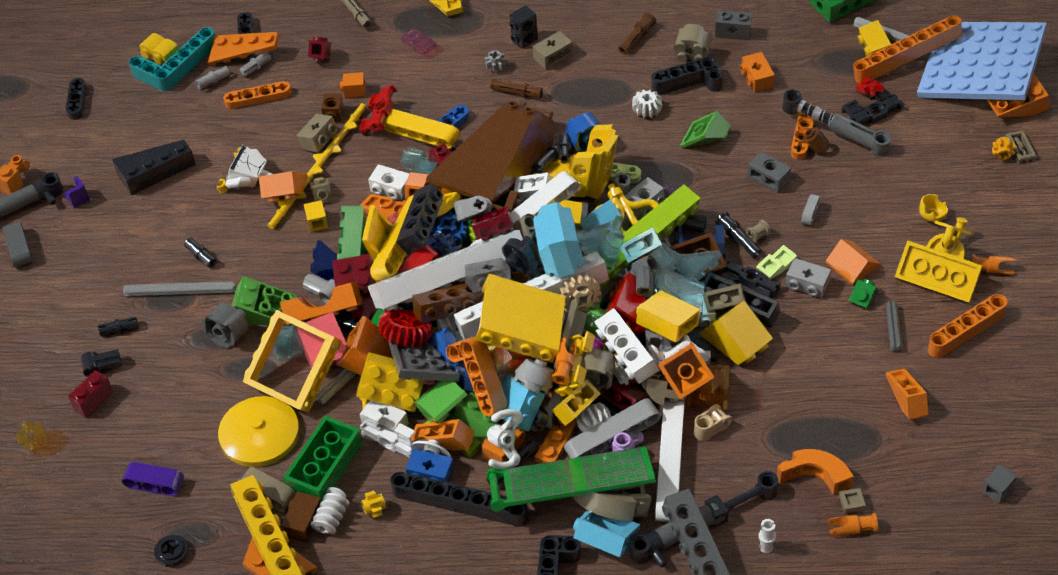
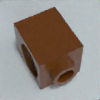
[321,94,344,121]

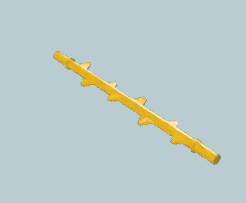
[268,103,367,229]

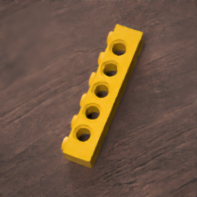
[230,475,306,575]

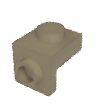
[310,177,333,204]

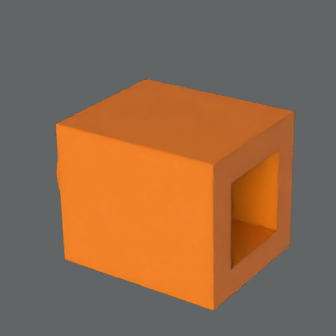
[340,72,366,98]

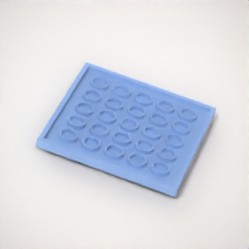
[917,22,1047,100]

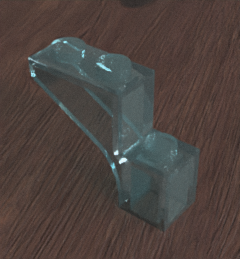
[650,242,723,283]

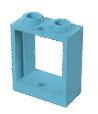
[573,511,640,557]

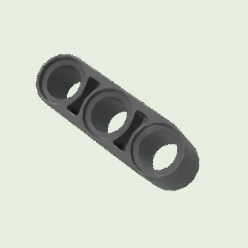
[2,221,33,268]

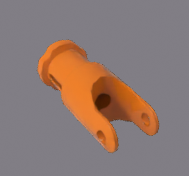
[971,254,1017,274]
[552,337,577,385]
[827,513,878,536]

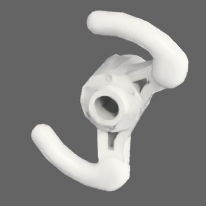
[487,409,523,470]

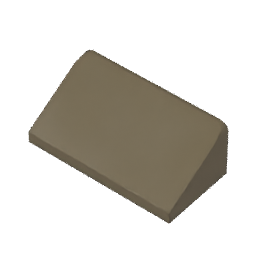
[703,283,745,312]

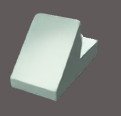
[620,227,663,263]

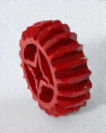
[378,308,432,347]

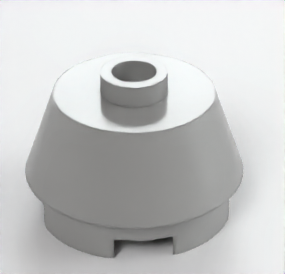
[513,358,554,395]

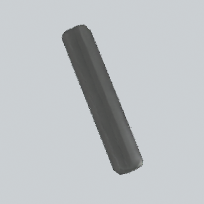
[886,301,902,352]

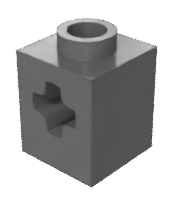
[982,465,1017,504]

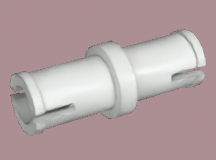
[759,519,776,553]

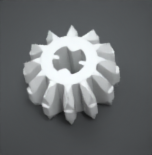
[632,89,662,118]
[576,403,611,432]

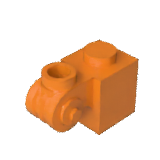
[0,155,30,195]

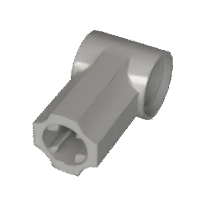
[303,274,335,304]

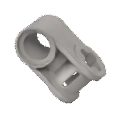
[453,196,492,222]

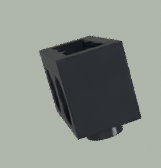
[509,5,538,48]

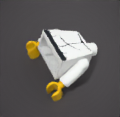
[216,145,272,193]

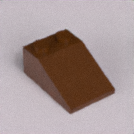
[659,233,727,285]

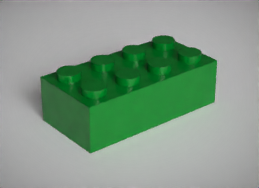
[283,416,363,502]

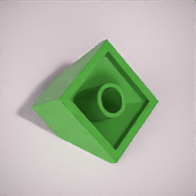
[680,111,731,148]

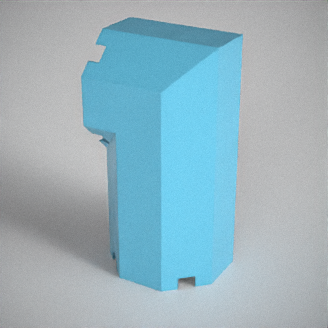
[533,202,584,278]

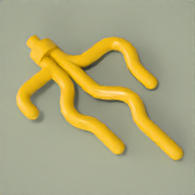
[595,183,662,258]

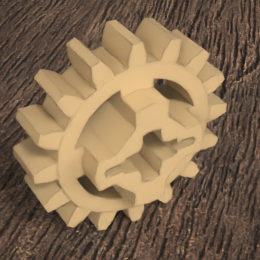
[560,274,602,313]

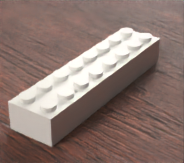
[368,230,523,311]

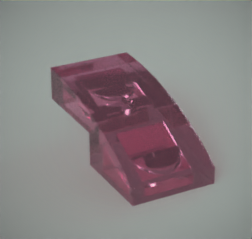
[401,28,437,55]

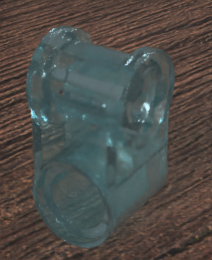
[272,325,296,361]

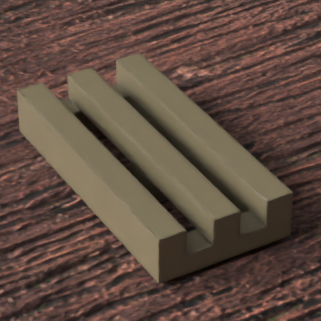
[1005,131,1037,164]

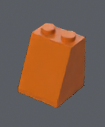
[339,316,393,375]

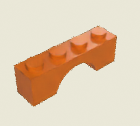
[280,281,363,326]

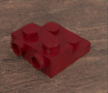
[472,205,514,241]
[332,254,375,296]

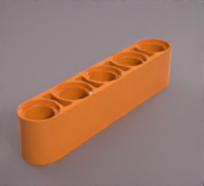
[928,294,1007,358]

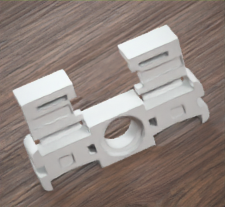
[360,407,415,458]

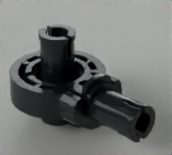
[502,236,544,279]

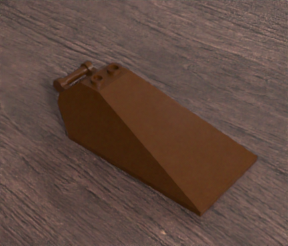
[426,101,555,204]

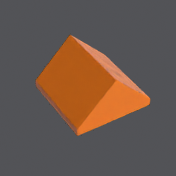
[826,239,881,285]

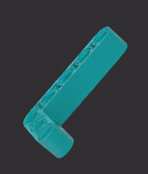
[129,27,215,91]

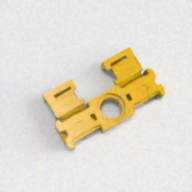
[554,331,595,396]

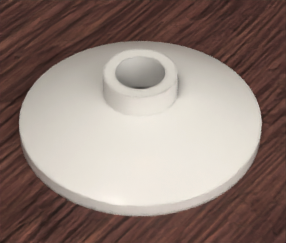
[411,439,451,457]

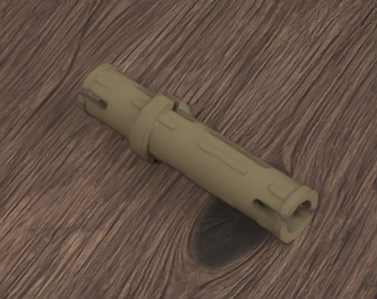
[341,0,373,29]

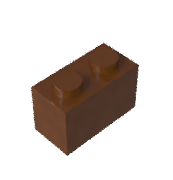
[280,492,321,543]

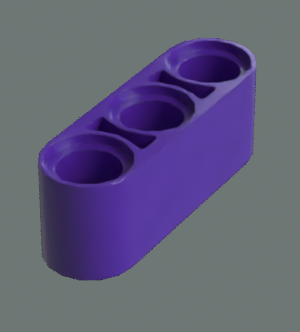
[122,462,184,496]

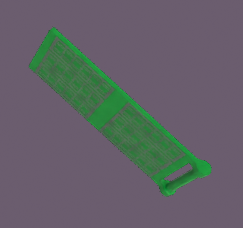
[486,447,656,512]

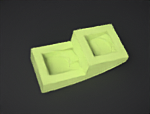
[756,245,798,279]

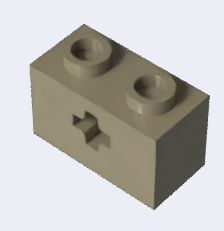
[532,31,573,70]
[296,114,338,152]

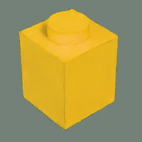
[304,200,328,232]

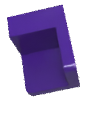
[64,176,90,208]

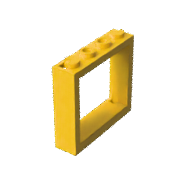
[242,310,342,413]

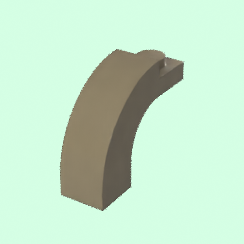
[573,490,651,521]

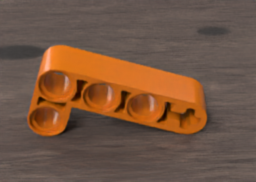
[446,336,507,417]

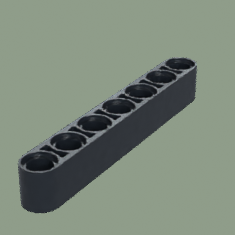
[390,472,529,527]

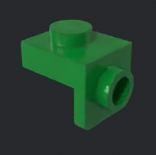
[849,279,878,309]

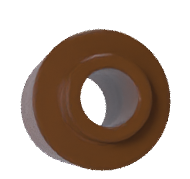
[804,128,830,154]

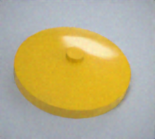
[218,396,299,467]

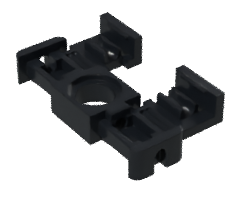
[841,87,903,124]
[720,258,781,298]

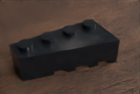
[112,139,196,195]

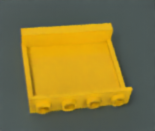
[475,274,565,363]

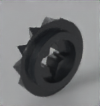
[154,535,188,566]

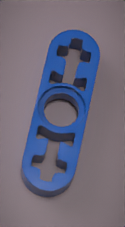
[438,105,469,128]

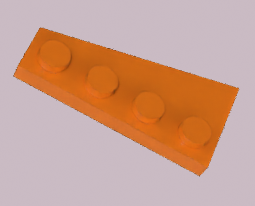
[208,32,280,67]

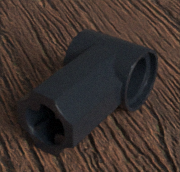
[673,214,707,232]
[81,349,122,377]

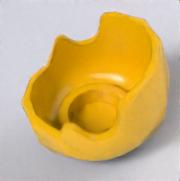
[919,194,948,222]

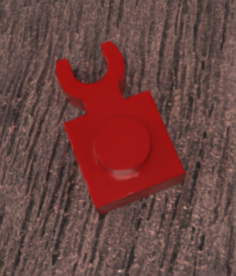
[855,78,884,96]

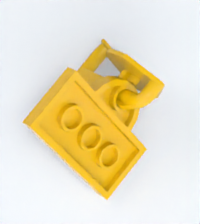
[895,217,983,303]

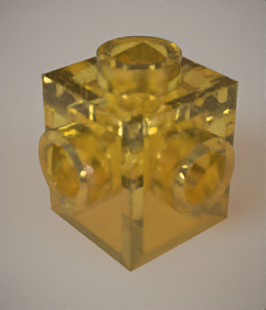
[15,420,48,451]

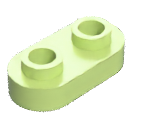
[610,163,641,184]

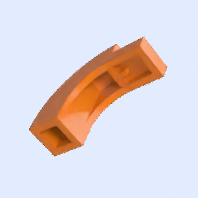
[777,449,854,495]

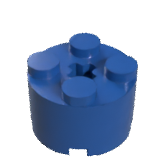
[566,112,602,152]

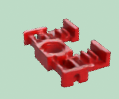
[359,85,398,136]

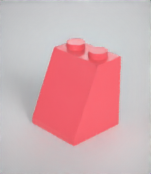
[296,312,346,370]

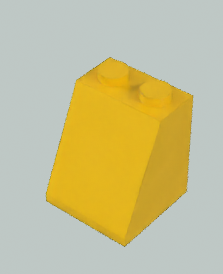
[700,301,773,365]

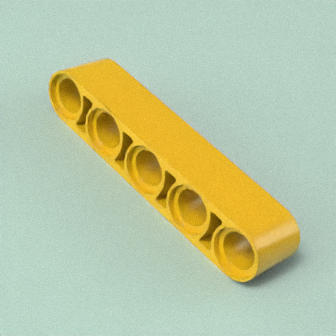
[383,109,461,149]

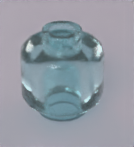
[400,147,428,172]

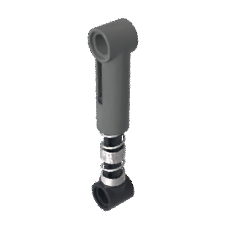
[782,89,891,156]

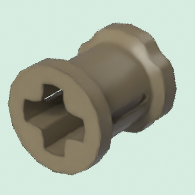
[745,220,771,243]

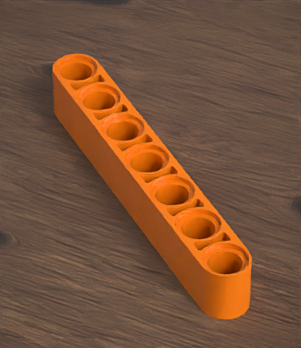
[853,16,963,83]

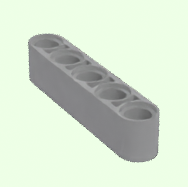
[564,398,661,459]

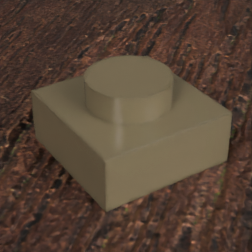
[839,488,866,514]

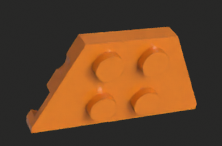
[243,532,318,575]

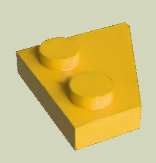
[429,0,463,16]

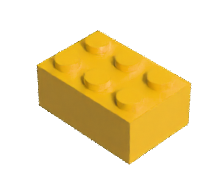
[356,352,424,412]

